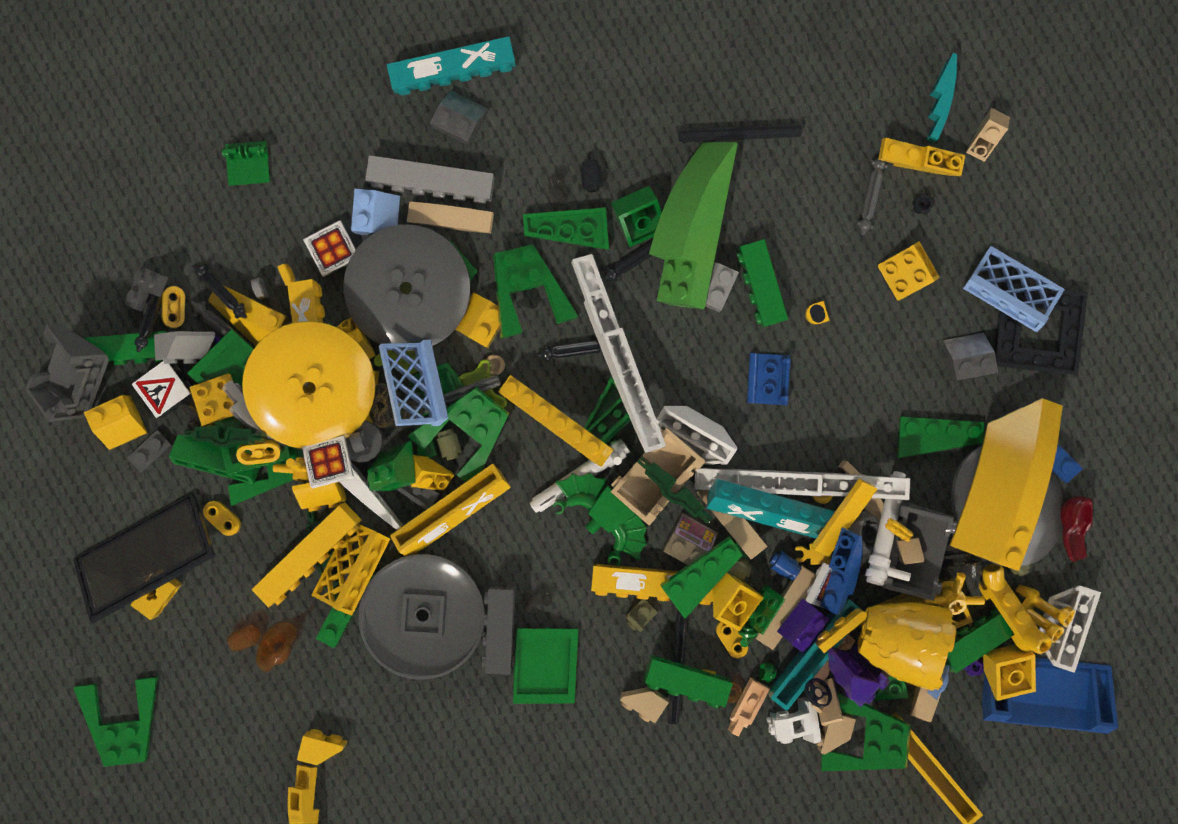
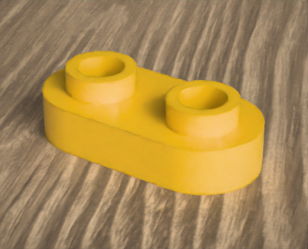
[161,286,185,328]
[236,440,281,465]
[203,501,241,536]
[716,621,748,658]

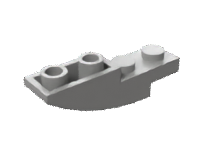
[222,380,288,447]

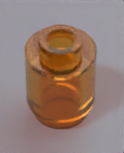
[227,624,261,652]

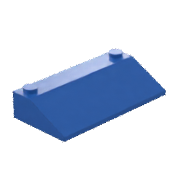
[982,657,1118,734]

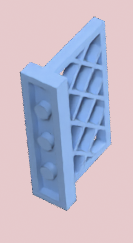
[963,246,1065,332]
[379,340,448,426]

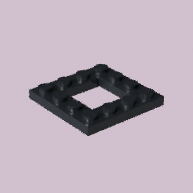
[994,283,1088,376]

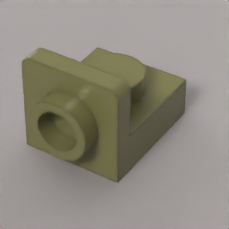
[626,599,658,632]

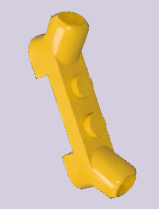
[978,563,1052,654]

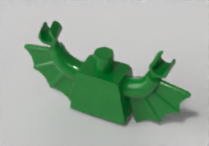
[552,473,647,566]

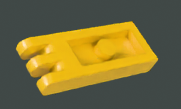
[815,608,867,653]

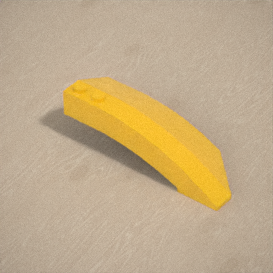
[950,398,1063,571]

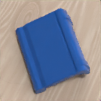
[747,353,791,405]

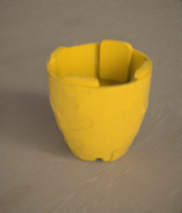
[857,602,956,691]

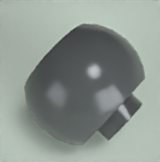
[848,510,880,556]

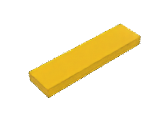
[811,478,877,557]

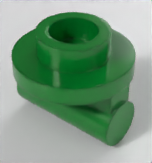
[738,623,759,647]

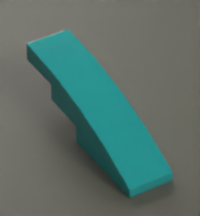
[926,53,957,143]

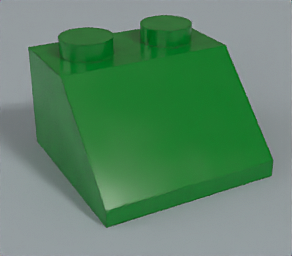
[611,186,662,247]
[367,441,416,491]

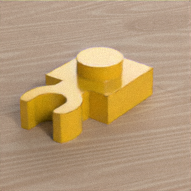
[795,543,832,565]

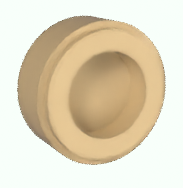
[484,355,505,375]

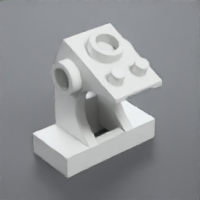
[767,697,822,744]

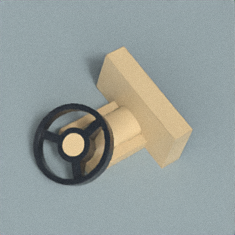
[805,678,843,726]

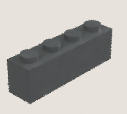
[482,587,516,675]

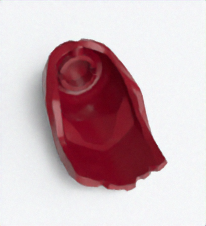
[1061,496,1093,562]

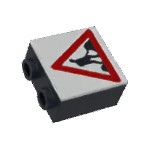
[132,361,195,418]

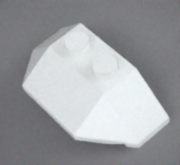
[656,406,737,465]
[1039,585,1101,673]

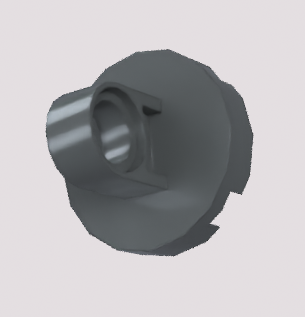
[346,420,383,462]

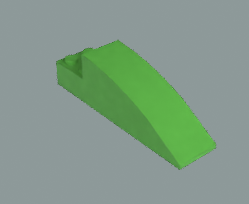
[649,142,738,309]

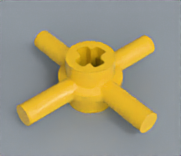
[273,457,309,483]
[921,572,985,617]

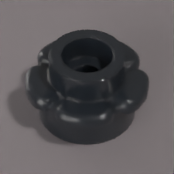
[912,194,933,215]

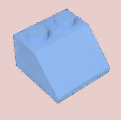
[351,189,400,235]

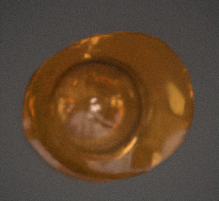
[256,622,297,672]

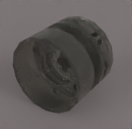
[369,383,424,428]
[939,536,984,581]

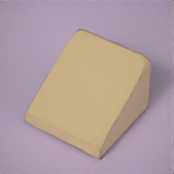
[897,537,924,565]

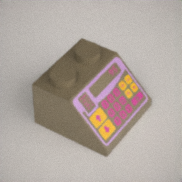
[662,513,718,565]

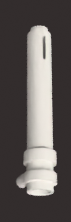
[530,439,630,513]
[865,471,911,585]

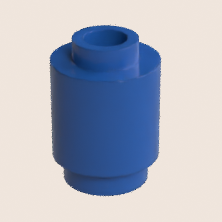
[769,551,802,580]

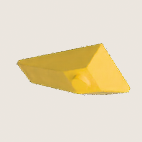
[208,285,292,347]

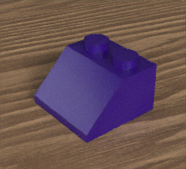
[777,599,829,652]
[828,647,880,702]

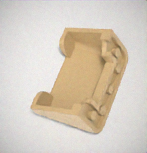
[611,428,706,525]

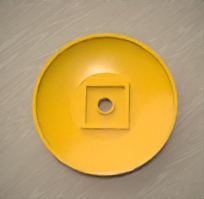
[242,321,375,449]

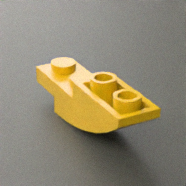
[878,138,965,176]
[288,765,319,824]

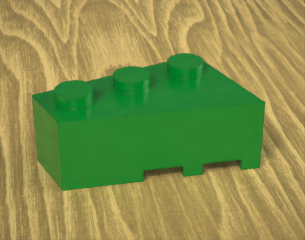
[584,377,630,443]

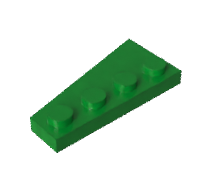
[523,208,609,250]
[897,417,984,458]
[660,536,742,618]

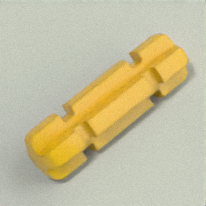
[885,518,913,542]

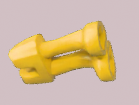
[1015,585,1075,643]

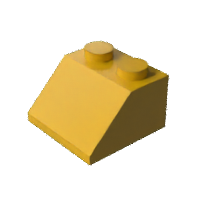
[455,292,501,349]
[84,395,148,450]
[292,482,347,512]
[713,573,764,631]
[983,644,1036,701]

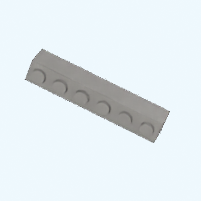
[365,155,495,204]

